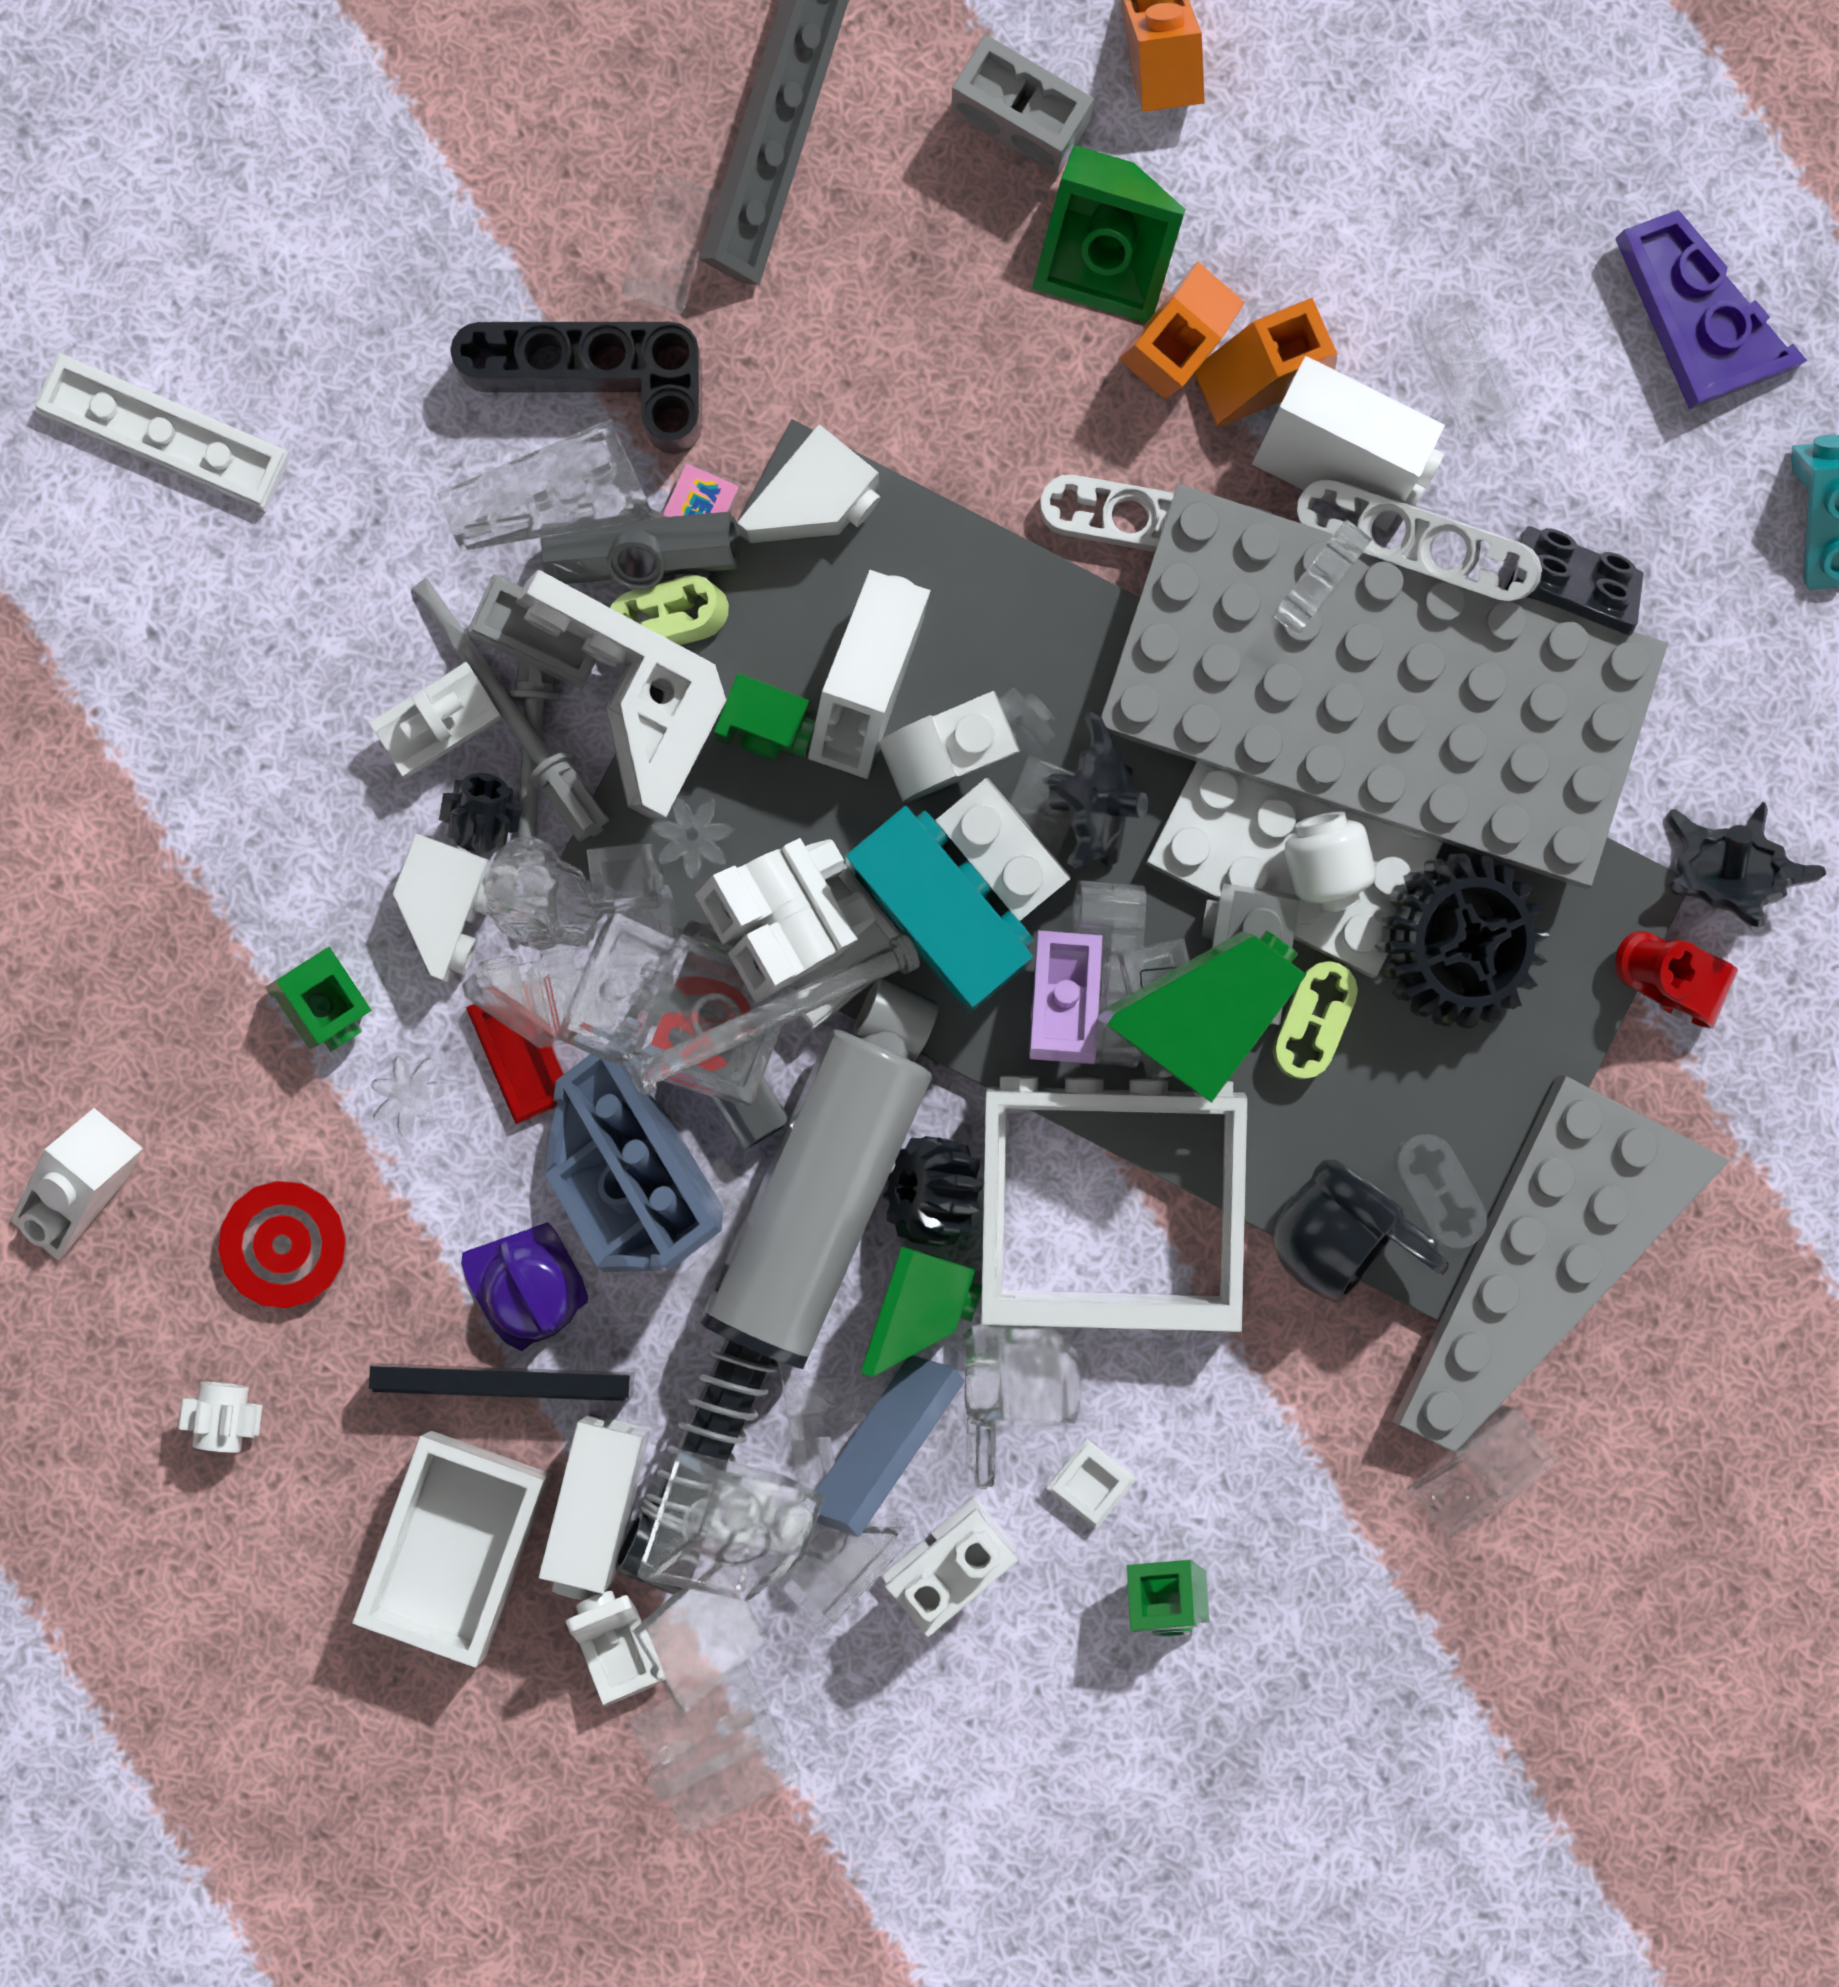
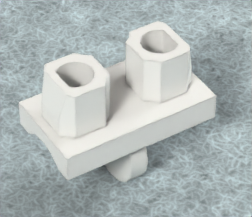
[369,662,502,779]

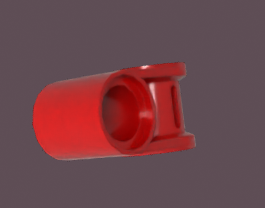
[1615,931,1738,1029]

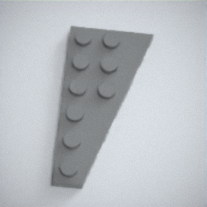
[1392,1075,1730,1452]

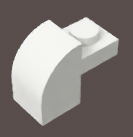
[878,691,1020,803]

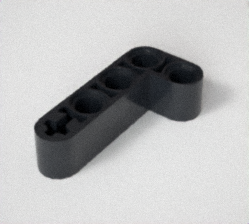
[450,321,702,454]

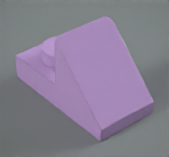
[1029,930,1103,1064]

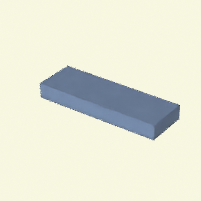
[803,1355,965,1537]

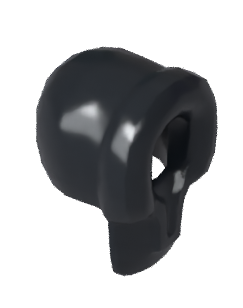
[1273,1159,1449,1303]

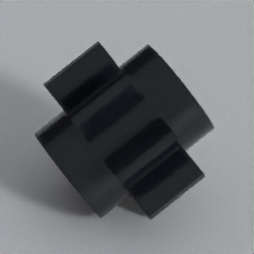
[439,773,522,853]

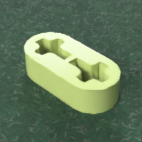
[610,575,729,645]
[1272,961,1358,1080]

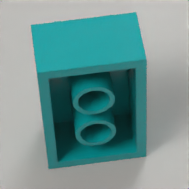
[845,805,1034,1015]

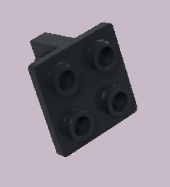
[1503,526,1644,636]

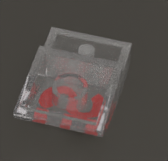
[556,912,797,1106]

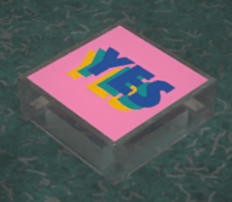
[661,459,744,517]

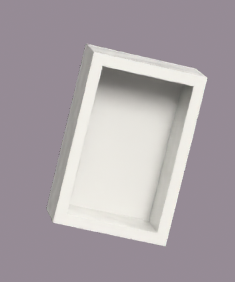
[352,1431,552,1668]

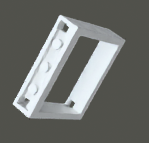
[981,1076,1247,1332]

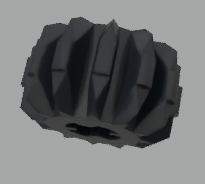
[883,1136,984,1246]

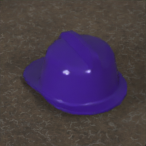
[461,1222,588,1351]

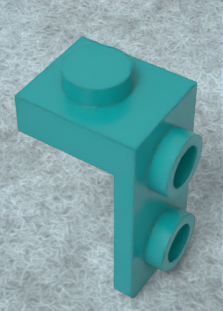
[1791,435,1839,590]

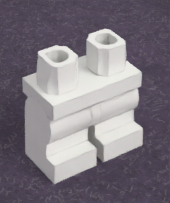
[695,838,876,1003]
[880,1495,1018,1638]

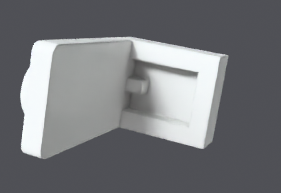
[565,1591,665,1707]

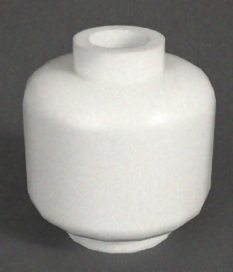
[1285,812,1376,912]

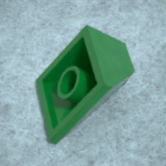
[1032,145,1186,323]
[860,1245,982,1377]

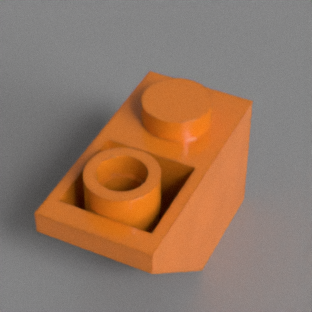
[1121,0,1205,112]
[1117,261,1245,400]
[1194,297,1338,428]

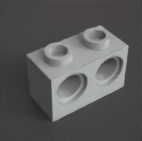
[951,34,1094,176]

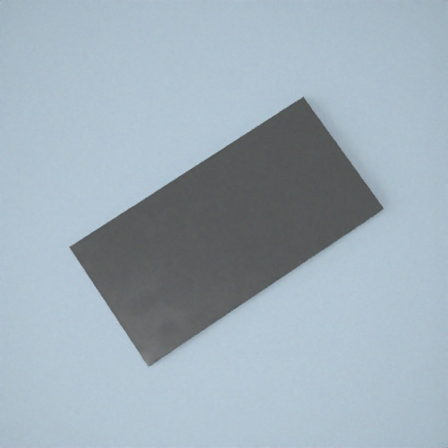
[557,419,1685,1322]

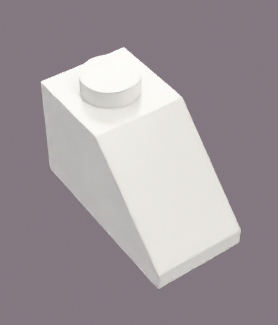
[737,424,881,543]

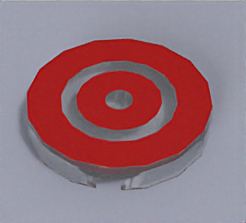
[218,1181,349,1309]

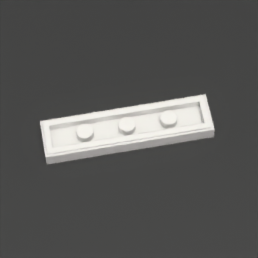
[33,352,291,512]

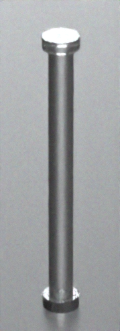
[626,933,920,1096]

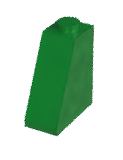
[1097,931,1307,1103]

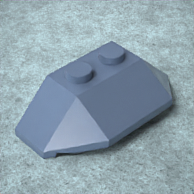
[544,1042,723,1272]

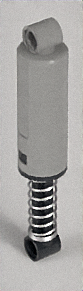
[616,977,939,1596]

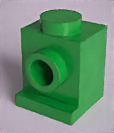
[714,673,816,760]
[265,946,372,1052]
[1126,1560,1210,1637]

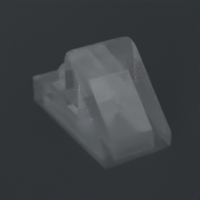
[779,1363,867,1495]

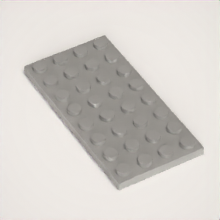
[1101,484,1668,889]

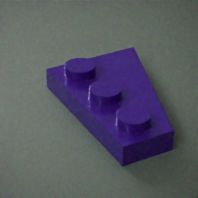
[1615,209,1808,410]

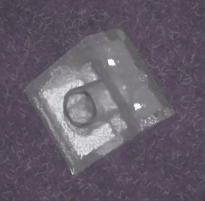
[637,1449,825,1602]

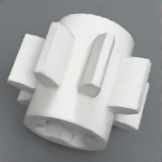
[178,1382,263,1453]

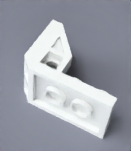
[515,570,726,818]

